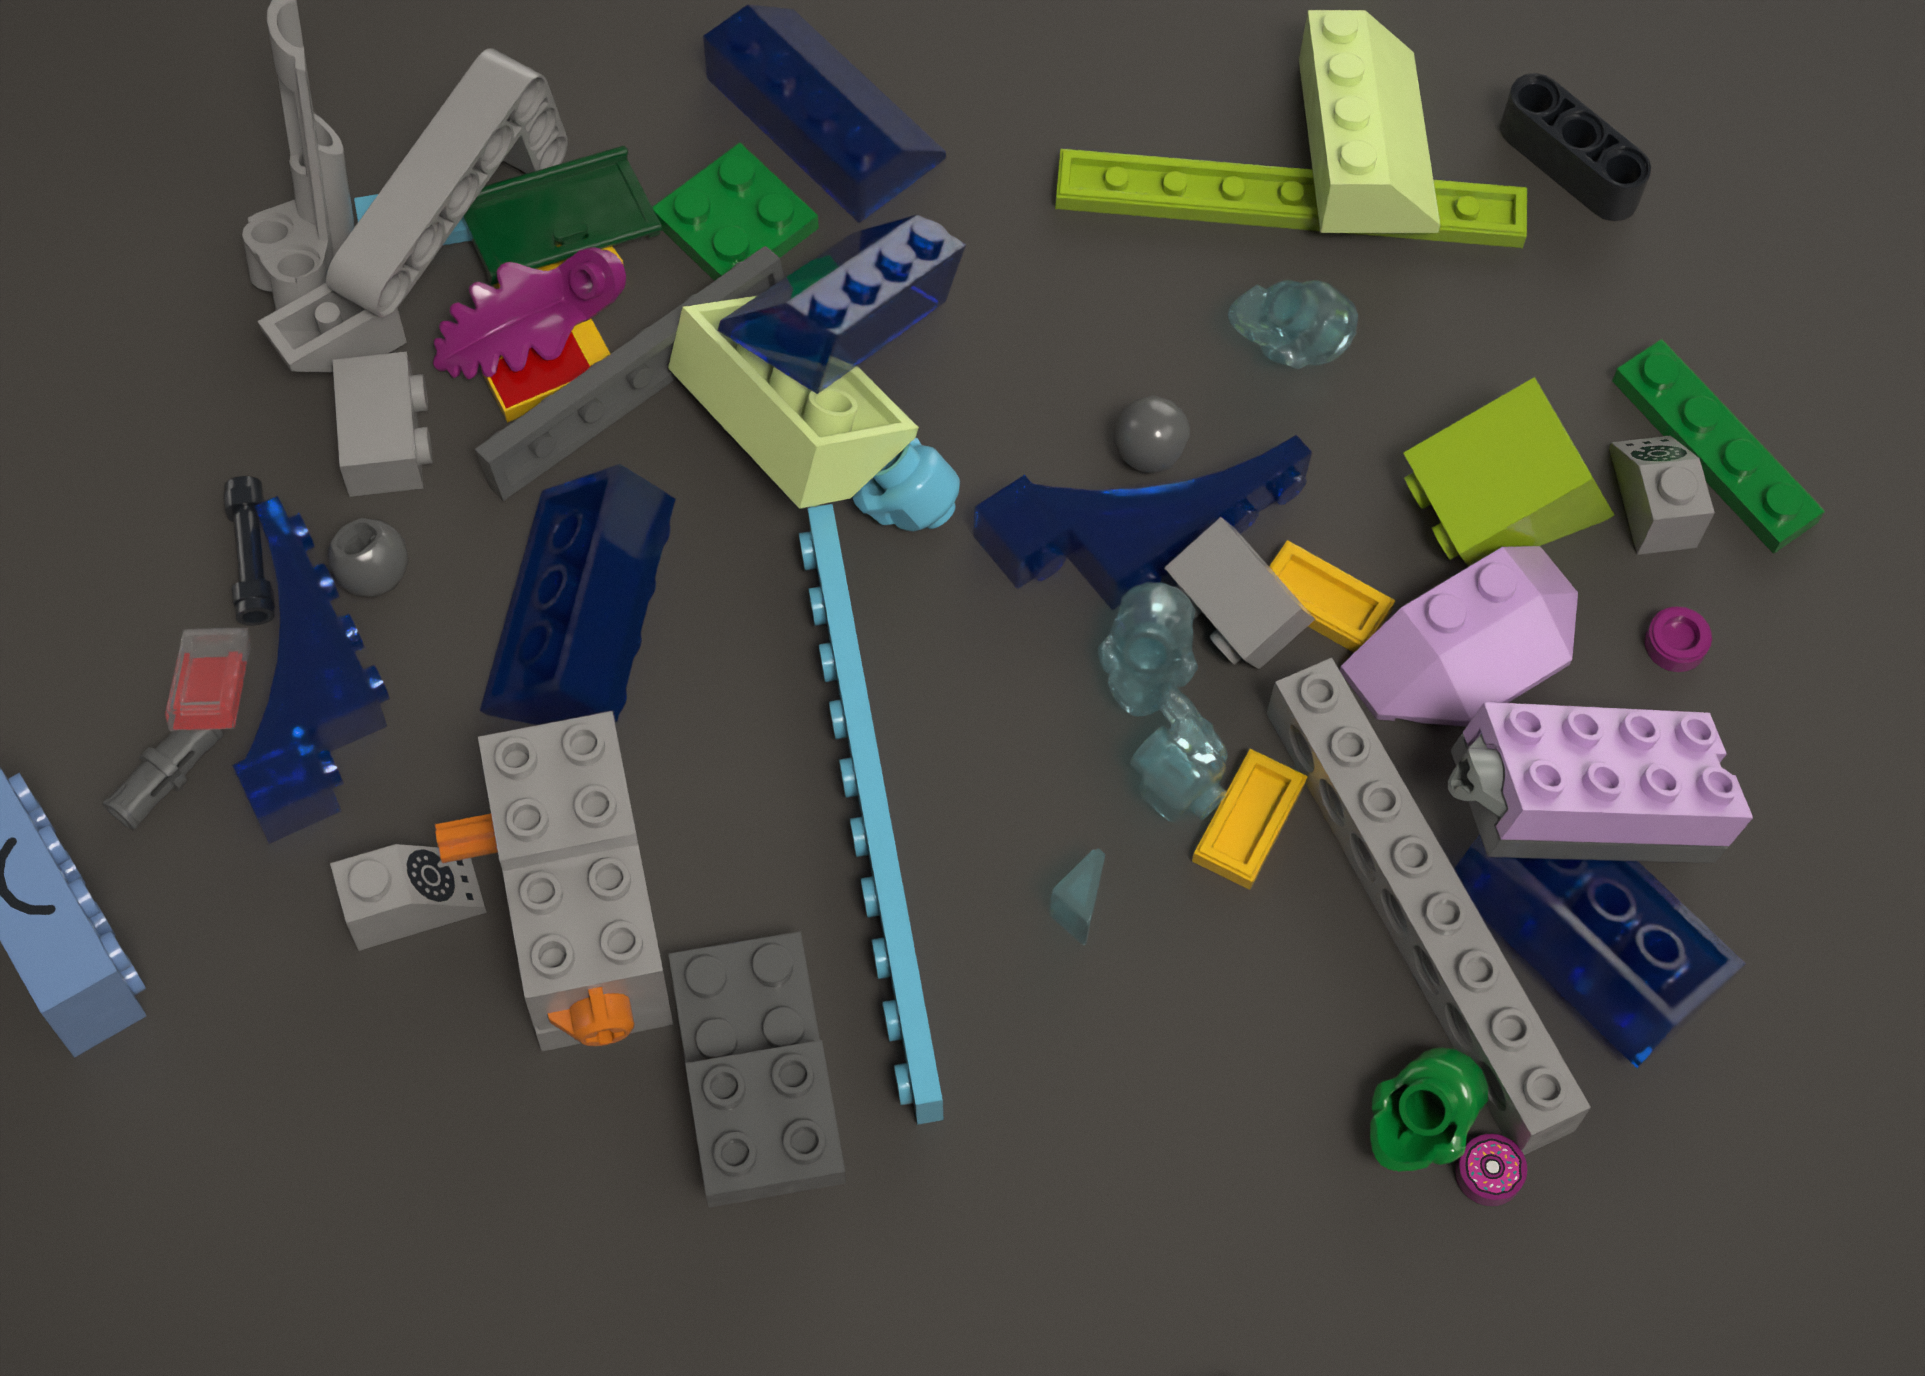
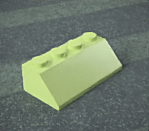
[1299,10,1440,233]
[668,292,919,509]

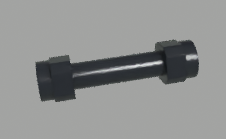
[223,476,275,626]

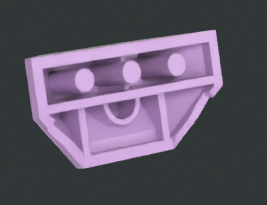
[1339,546,1578,727]

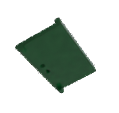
[462,145,662,285]

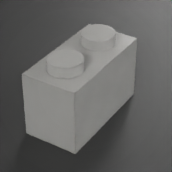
[332,352,433,497]
[1165,517,1315,669]

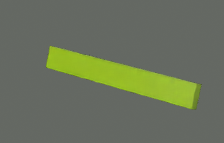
[1055,149,1527,248]

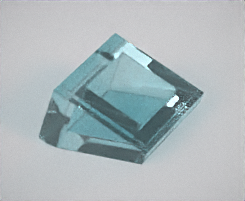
[1050,848,1105,945]

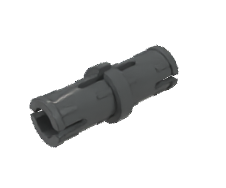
[102,727,224,831]

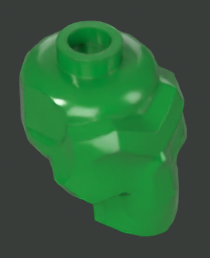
[1370,1047,1488,1172]

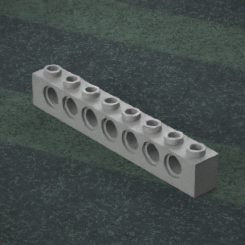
[1266,658,1591,1155]

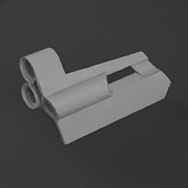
[242,0,355,311]

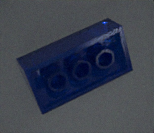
[703,4,946,223]
[717,214,966,394]
[480,464,676,725]
[1454,835,1746,1068]

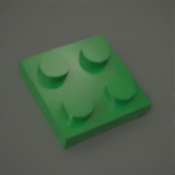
[653,143,819,281]

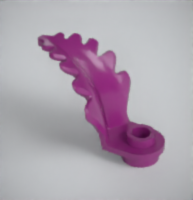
[433,247,626,379]

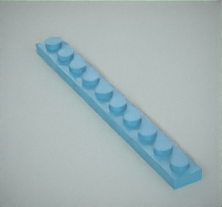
[799,504,944,1125]

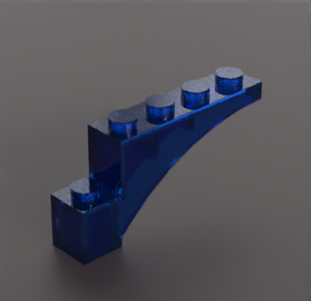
[973,435,1312,611]
[233,496,390,844]

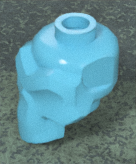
[852,438,960,531]

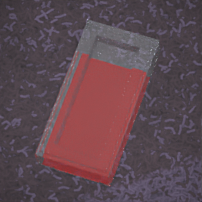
[165,628,251,731]

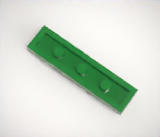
[1612,339,1825,554]

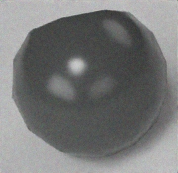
[1114,395,1190,474]
[327,518,409,597]

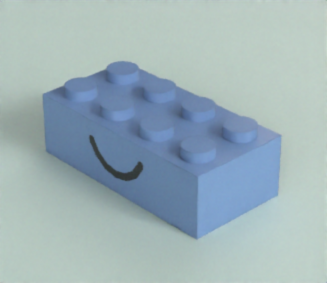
[0,767,147,1058]

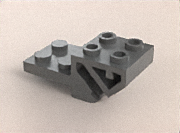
[669,931,846,1208]

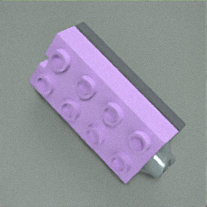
[1448,702,1753,863]

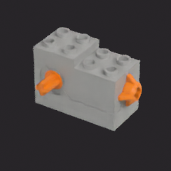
[435,711,673,1051]

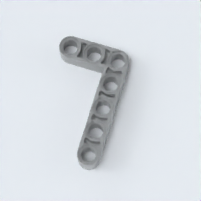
[326,48,568,318]

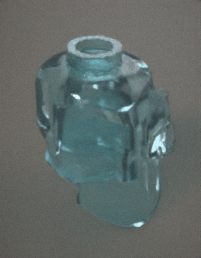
[1228,280,1358,370]
[1098,582,1198,717]
[1130,684,1228,822]

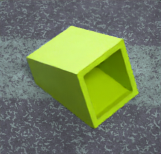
[1404,377,1615,567]

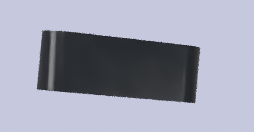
[1500,73,1651,221]

